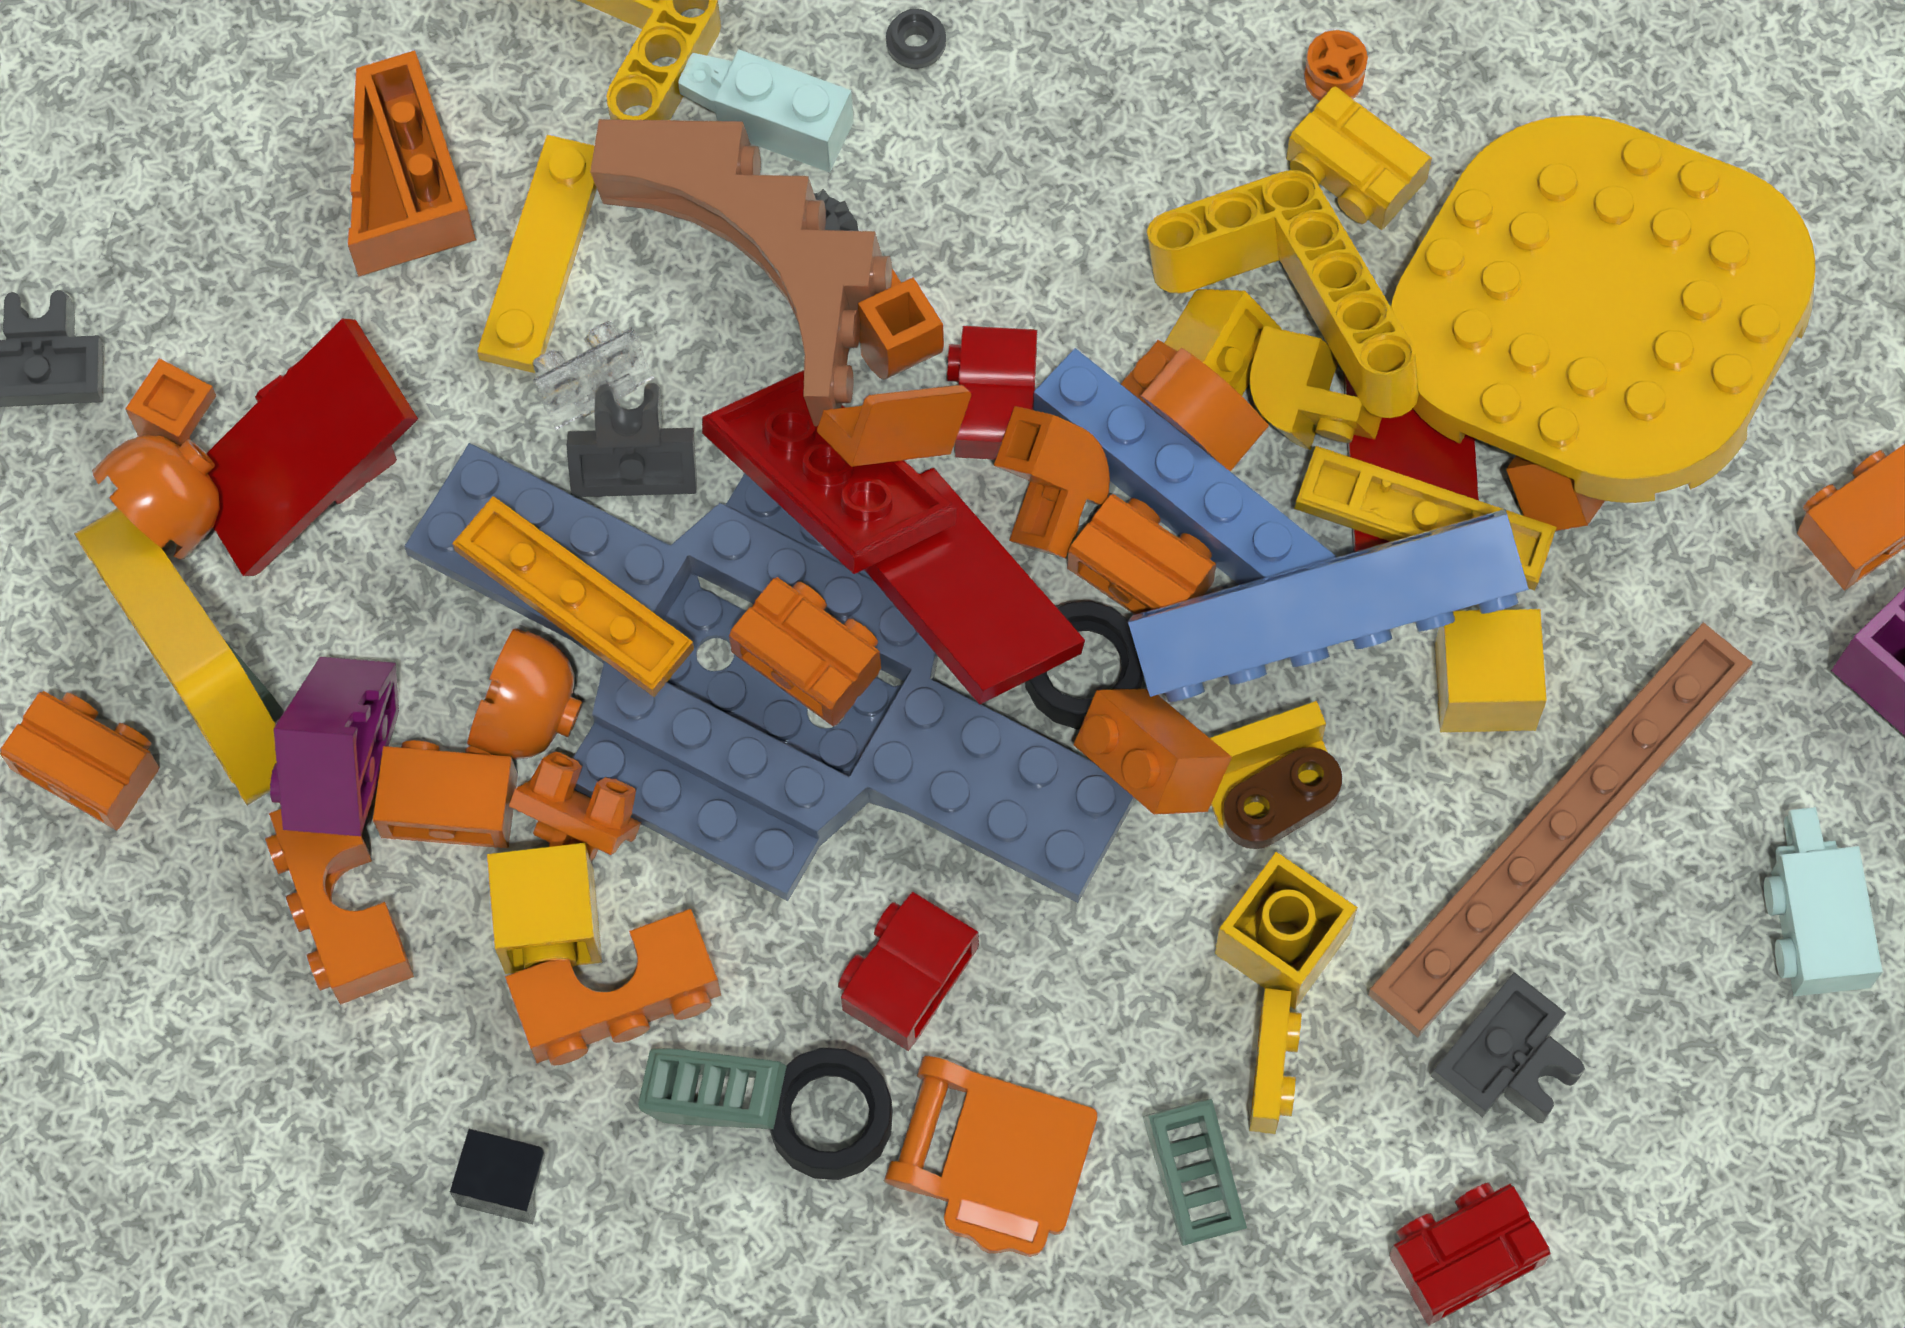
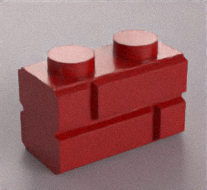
[1389,1182,1551,1326]

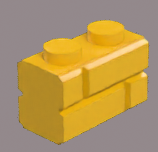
[1286,86,1432,230]

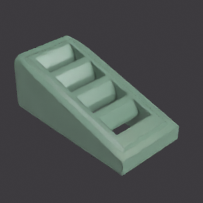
[638,1048,787,1129]
[1143,1099,1247,1246]

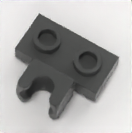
[0,290,104,407]
[566,383,697,497]
[1431,972,1585,1123]

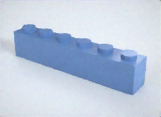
[1034,348,1337,585]
[1128,509,1529,702]

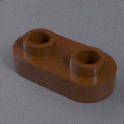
[1222,747,1342,849]

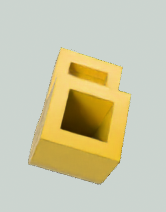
[1250,326,1382,450]

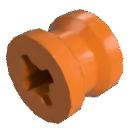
[1304,30,1368,101]

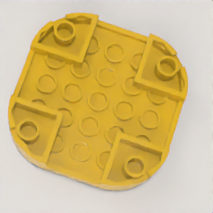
[1391,115,1815,503]

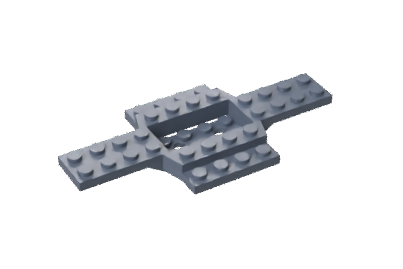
[404,443,1136,903]

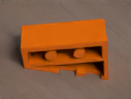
[348,50,476,277]

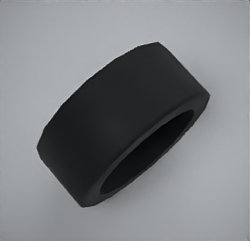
[1025,601,1144,729]
[769,1048,893,1180]

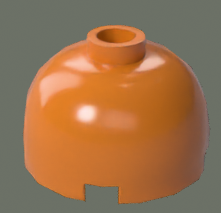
[92,435,220,560]
[467,628,583,760]

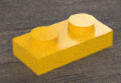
[1249,988,1302,1134]

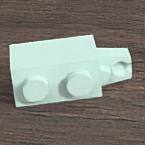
[678,49,854,172]
[1764,807,1883,996]

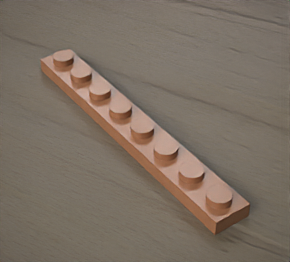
[1368,622,1753,1038]

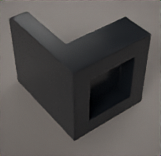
[450,1129,545,1225]

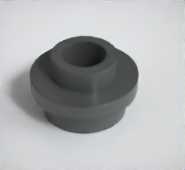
[886,9,946,69]

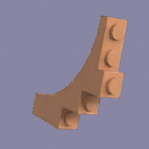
[590,119,892,426]

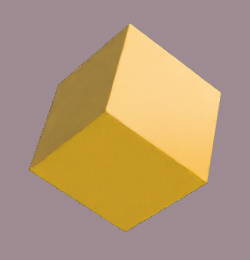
[1435,609,1547,733]
[487,843,602,974]
[1215,852,1358,1009]

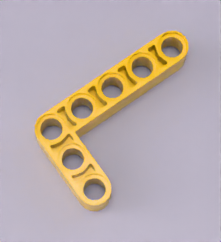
[577,0,721,120]
[1147,170,1419,418]
[74,508,277,806]

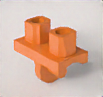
[509,752,641,861]

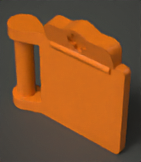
[884,1056,1097,1257]

